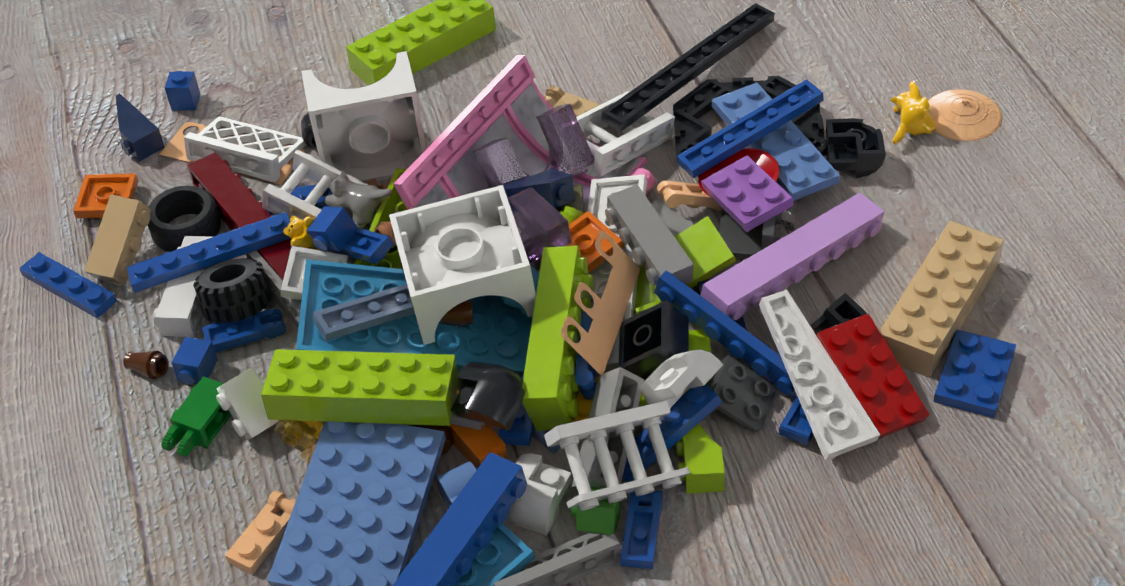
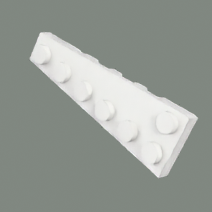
[759,290,880,460]

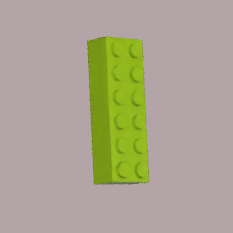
[346,0,496,85]
[522,245,595,431]
[261,349,459,426]

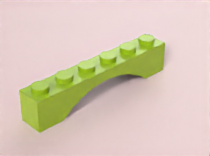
[676,330,725,494]

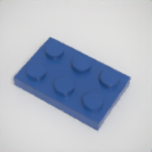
[933,329,1016,418]

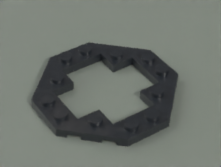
[673,76,827,163]

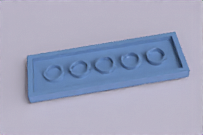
[712,83,840,201]

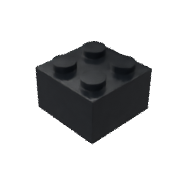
[618,300,689,382]

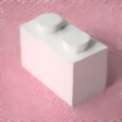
[216,367,281,440]

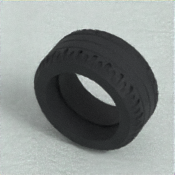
[148,186,221,252]

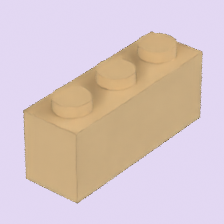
[84,194,151,286]

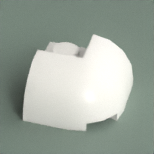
[641,350,723,408]
[507,453,572,536]

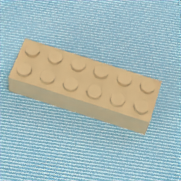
[879,221,1004,378]

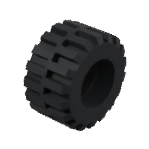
[193,258,272,323]

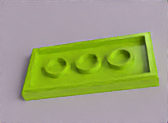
[634,216,736,315]

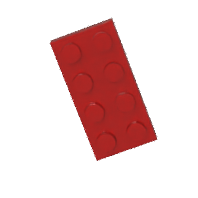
[816,313,930,440]

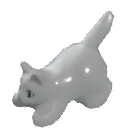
[325,171,392,225]

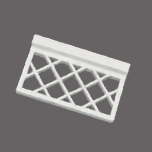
[184,116,306,182]

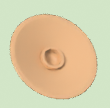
[928,89,1003,141]

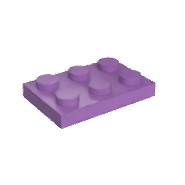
[701,156,794,232]

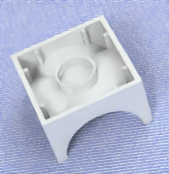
[301,51,426,183]
[389,185,536,345]

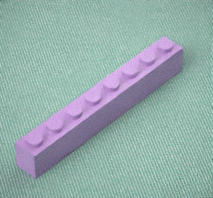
[700,193,885,320]

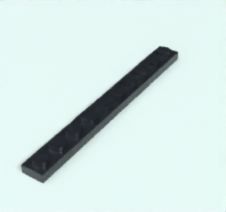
[601,3,775,132]

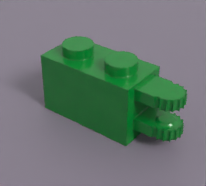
[161,376,232,457]

